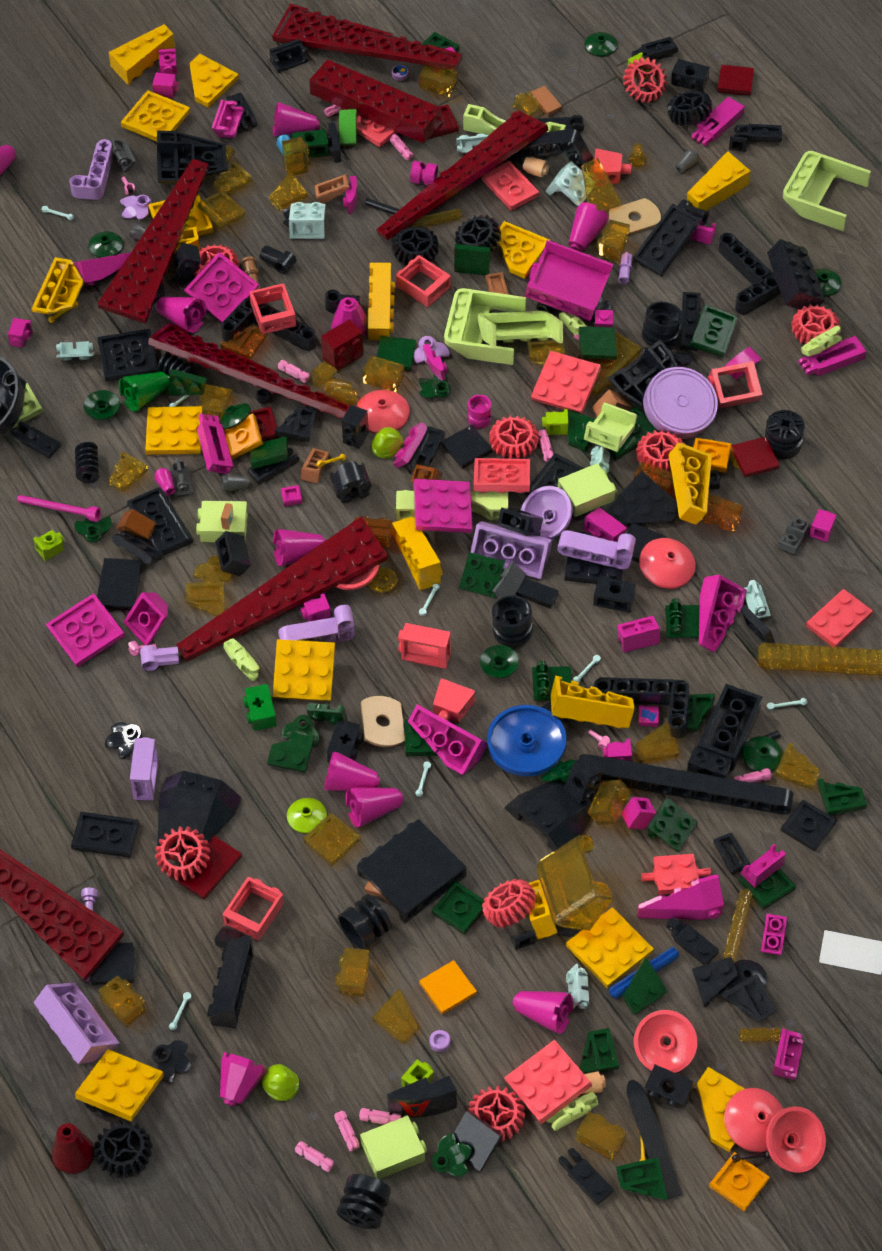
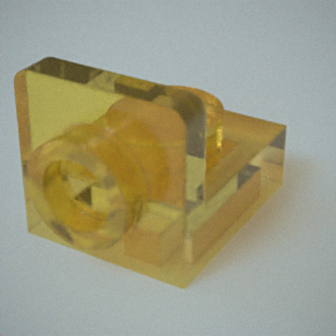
[512,91,541,116]
[312,361,337,388]

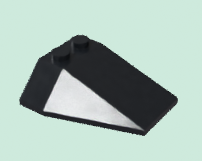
[157,130,227,183]
[608,340,678,409]
[157,771,241,853]
[505,778,603,858]

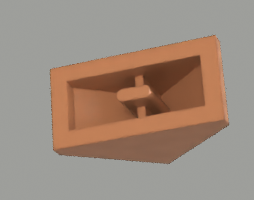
[592,390,633,417]

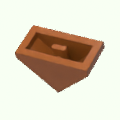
[410,464,443,483]
[116,509,157,540]

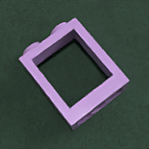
[130,737,159,800]

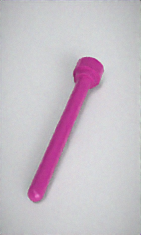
[17,495,101,522]

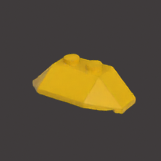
[31,257,84,315]

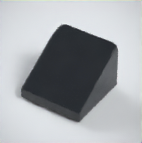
[729,136,747,152]
[215,927,242,949]
[511,930,535,950]

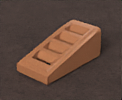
[315,174,349,204]
[301,448,330,484]

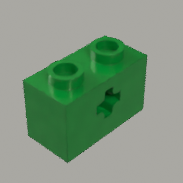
[242,684,277,731]

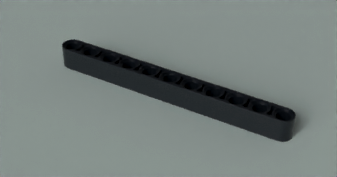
[579,754,794,815]

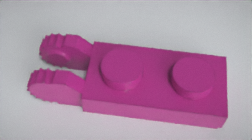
[393,422,427,468]

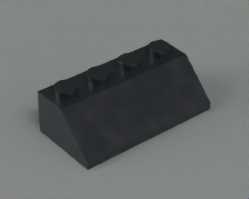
[207,935,254,1029]

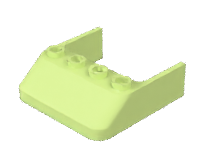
[783,151,871,231]
[444,288,526,365]
[478,311,563,347]

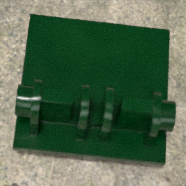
[459,552,505,598]
[665,598,700,638]
[532,660,571,701]
[647,797,697,852]

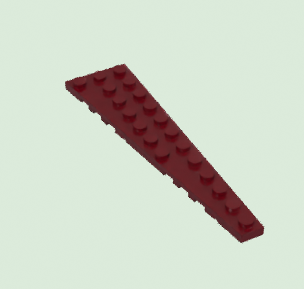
[272,3,462,70]
[376,110,549,240]
[97,159,209,324]
[148,322,350,419]
[176,516,389,663]
[0,849,124,982]

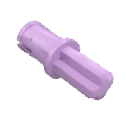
[618,252,632,285]

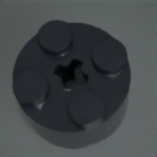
[330,461,372,503]

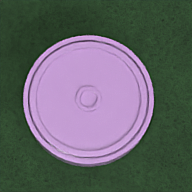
[643,367,718,439]

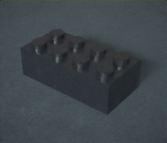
[767,239,825,310]
[698,684,763,771]

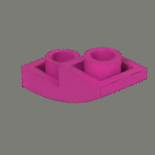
[343,176,357,214]
[423,344,448,381]
[724,347,761,380]
[761,914,787,956]

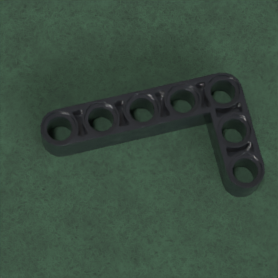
[507,129,594,176]
[719,233,779,315]
[221,297,316,351]
[594,677,691,738]

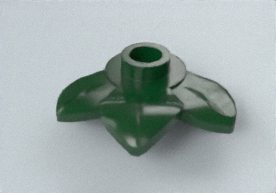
[419,374,451,398]
[74,517,112,543]
[281,715,320,748]
[541,759,575,782]
[432,1133,472,1177]

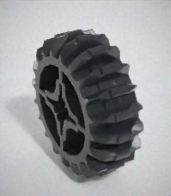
[667,90,712,127]
[455,214,502,252]
[392,226,439,266]
[94,1120,153,1178]

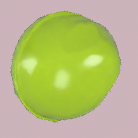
[372,427,403,459]
[262,1064,299,1101]

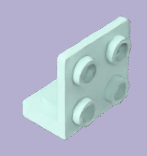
[545,161,596,206]
[289,202,325,239]

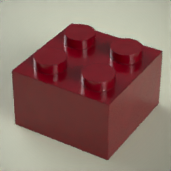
[321,319,364,372]

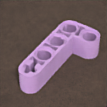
[69,139,113,200]
[557,530,636,569]
[278,605,355,643]

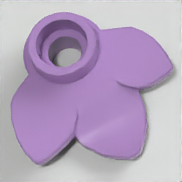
[120,195,152,220]
[414,336,449,364]

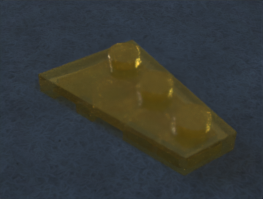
[581,158,621,212]

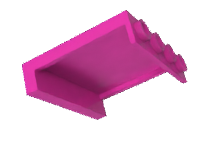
[524,240,613,321]

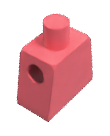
[592,149,632,184]
[433,678,475,723]

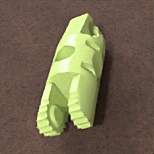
[559,312,587,335]
[801,326,842,357]
[224,639,259,681]
[547,1092,598,1131]

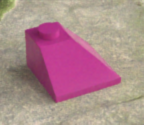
[123,592,168,645]

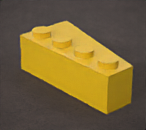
[669,442,712,525]
[392,516,443,591]

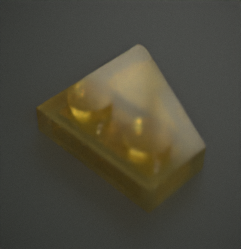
[214,161,253,196]
[109,451,149,493]
[372,989,418,1045]

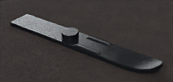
[627,1080,682,1201]

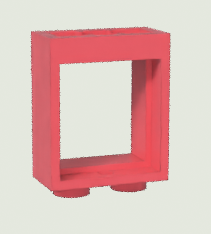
[396,255,451,307]
[250,283,296,334]
[707,361,762,409]
[398,623,451,669]
[222,877,284,941]

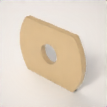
[609,198,661,236]
[360,696,405,747]

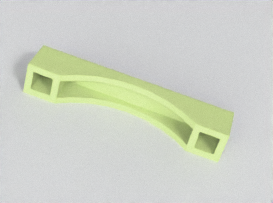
[463,104,566,135]
[396,490,508,520]

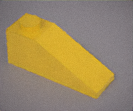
[529,879,557,939]

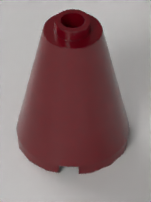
[52,1123,95,1174]

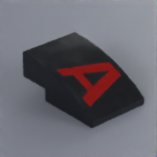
[387,1076,457,1118]

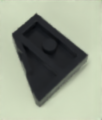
[275,406,317,442]
[692,957,738,1007]

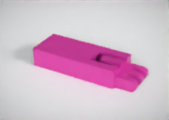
[691,97,745,146]
[798,336,866,376]
[197,414,233,474]

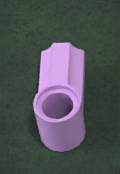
[140,645,179,671]

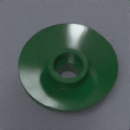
[584,32,617,57]
[88,231,123,258]
[814,269,841,297]
[83,390,120,420]
[219,403,251,429]
[480,645,519,679]
[743,736,782,772]

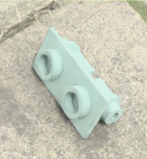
[456,133,488,154]
[56,341,94,361]
[590,445,610,473]
[744,580,771,619]
[566,964,589,1009]

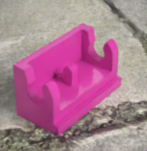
[212,100,244,138]
[690,223,716,245]
[583,507,627,542]
[617,616,660,652]
[741,844,786,888]
[773,1028,804,1080]

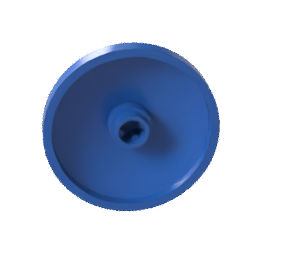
[487,705,566,776]

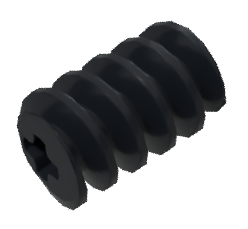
[158,352,197,377]
[75,442,99,484]

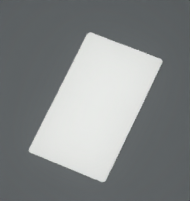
[819,930,882,975]

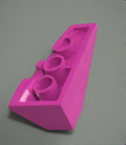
[73,252,131,286]
[699,574,747,652]
[408,704,487,775]
[637,874,724,920]

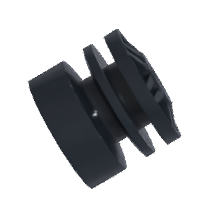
[641,301,683,349]
[764,410,805,459]
[492,595,533,647]
[338,894,392,950]
[337,1174,391,1229]

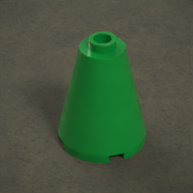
[118,372,169,412]

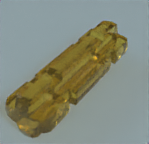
[739,1028,781,1041]

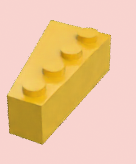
[109,24,175,85]
[687,151,751,211]
[368,263,395,340]
[550,675,634,729]

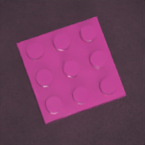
[184,252,259,323]
[413,479,472,533]
[46,593,125,667]

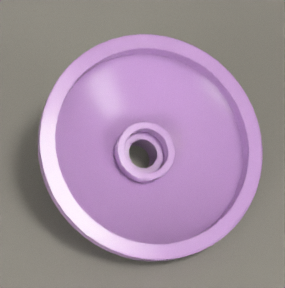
[521,486,573,539]

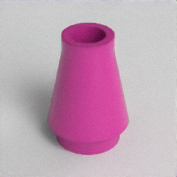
[154,468,176,495]

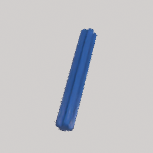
[609,947,679,999]

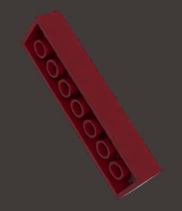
[309,59,442,143]

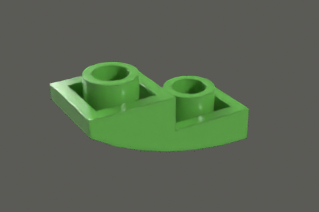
[339,109,357,146]

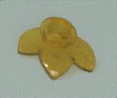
[193,555,231,589]

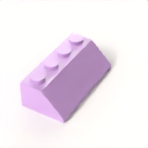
[471,521,553,579]
[33,982,120,1064]

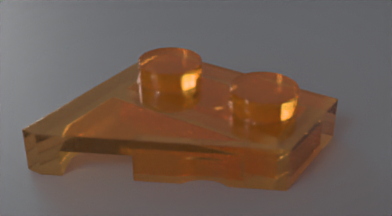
[220,325,268,360]

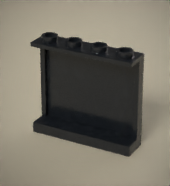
[357,819,467,924]

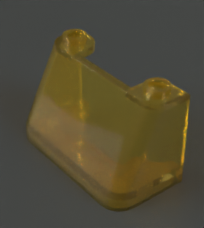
[536,835,613,931]

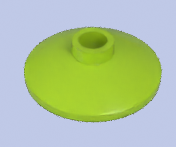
[287,798,327,834]

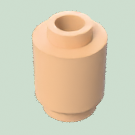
[523,156,549,178]
[582,1071,606,1096]

